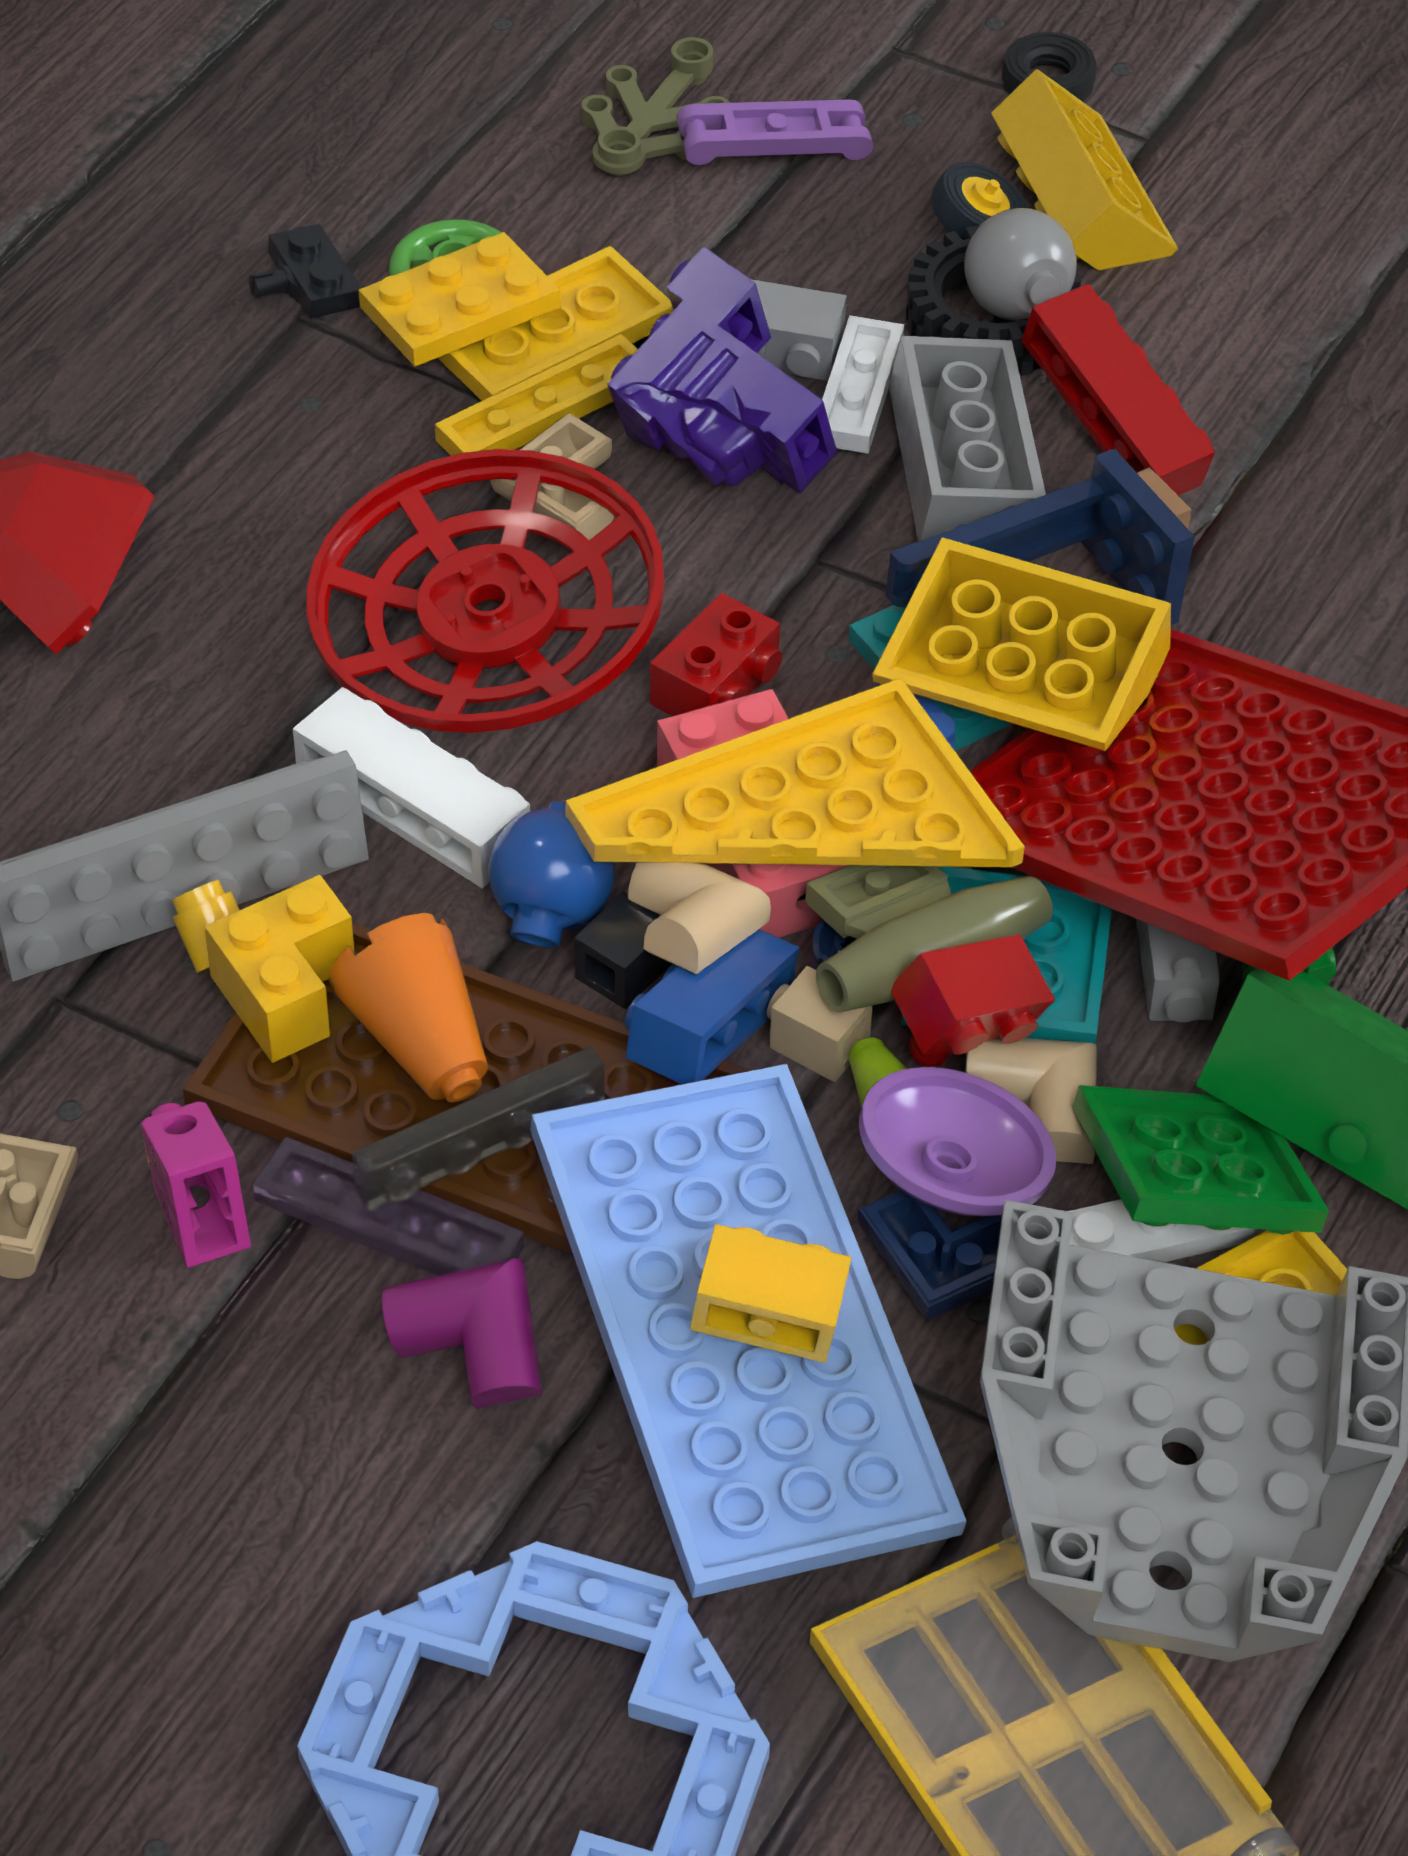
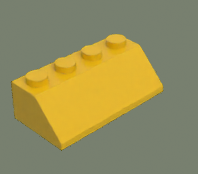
[991,69,1178,270]

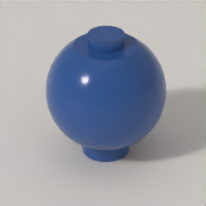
[488,802,615,948]

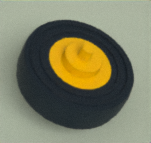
[931,162,1027,240]

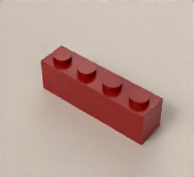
[1021,283,1215,496]

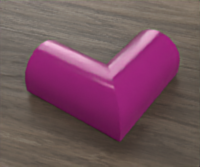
[382,1258,543,1409]

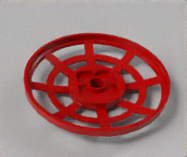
[306,449,665,733]

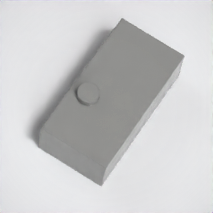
[889,336,1046,542]

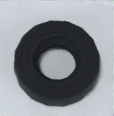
[1002,32,1097,102]

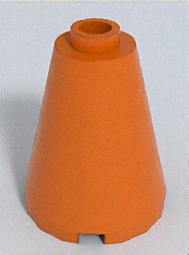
[329,913,488,1103]

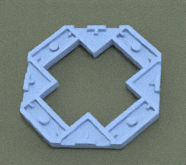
[297,1541,770,1856]

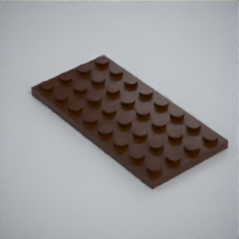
[183,923,752,1255]

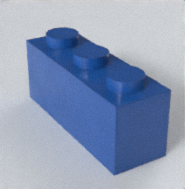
[625,929,799,1085]

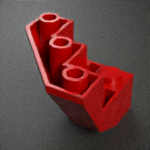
[0,451,155,654]

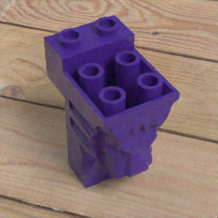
[607,247,838,494]

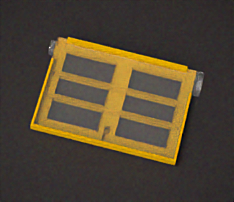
[810,1517,1299,1856]

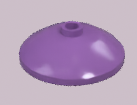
[859,1067,1056,1217]

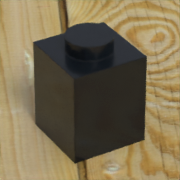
[574,892,673,1009]

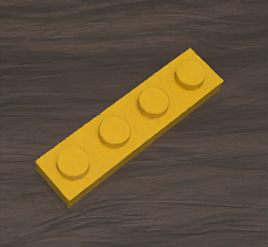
[435,334,638,456]

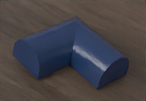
[858,1190,1002,1322]

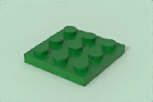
[1072,1085,1329,1234]

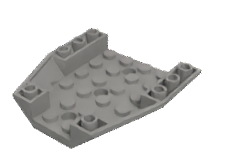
[980,1200,1408,1662]

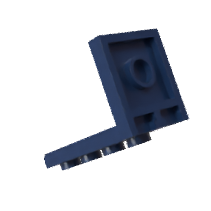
[885,449,1195,625]

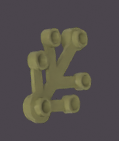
[581,37,730,176]

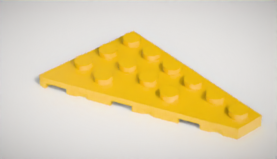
[565,678,1025,867]

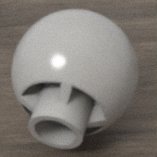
[964,208,1077,321]

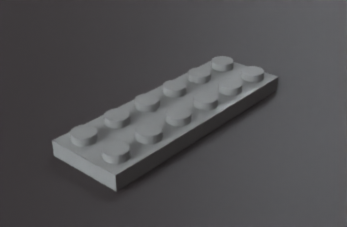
[0,750,369,982]

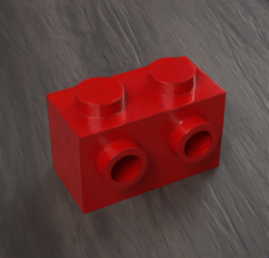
[650,593,782,716]

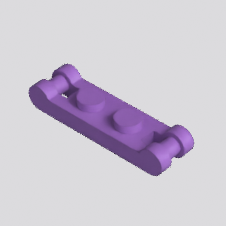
[676,99,873,165]

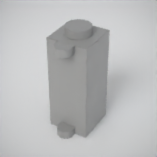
[1135,918,1220,1022]

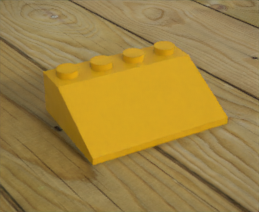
[873,537,1171,751]

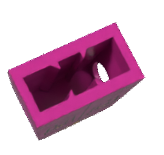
[141,1102,251,1268]

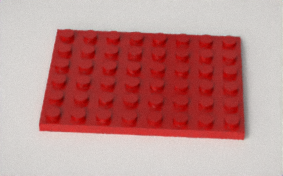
[970,629,1408,981]

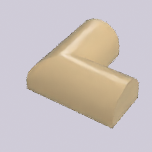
[490,413,614,540]
[628,862,771,974]
[965,1038,1097,1164]
[0,1133,78,1279]

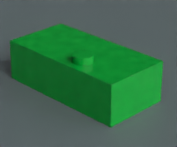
[1196,968,1408,1209]

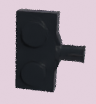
[249,224,361,318]

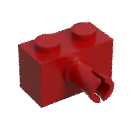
[891,934,1055,1067]

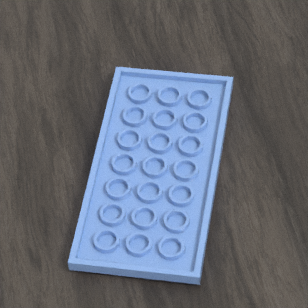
[530,1064,967,1598]

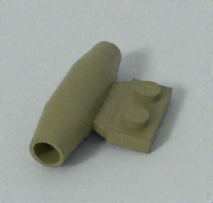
[805,865,1053,1013]

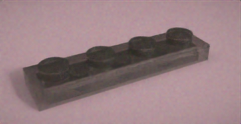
[352,1047,605,1212]

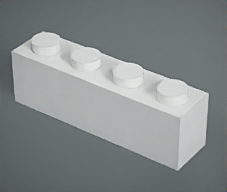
[293,687,530,888]

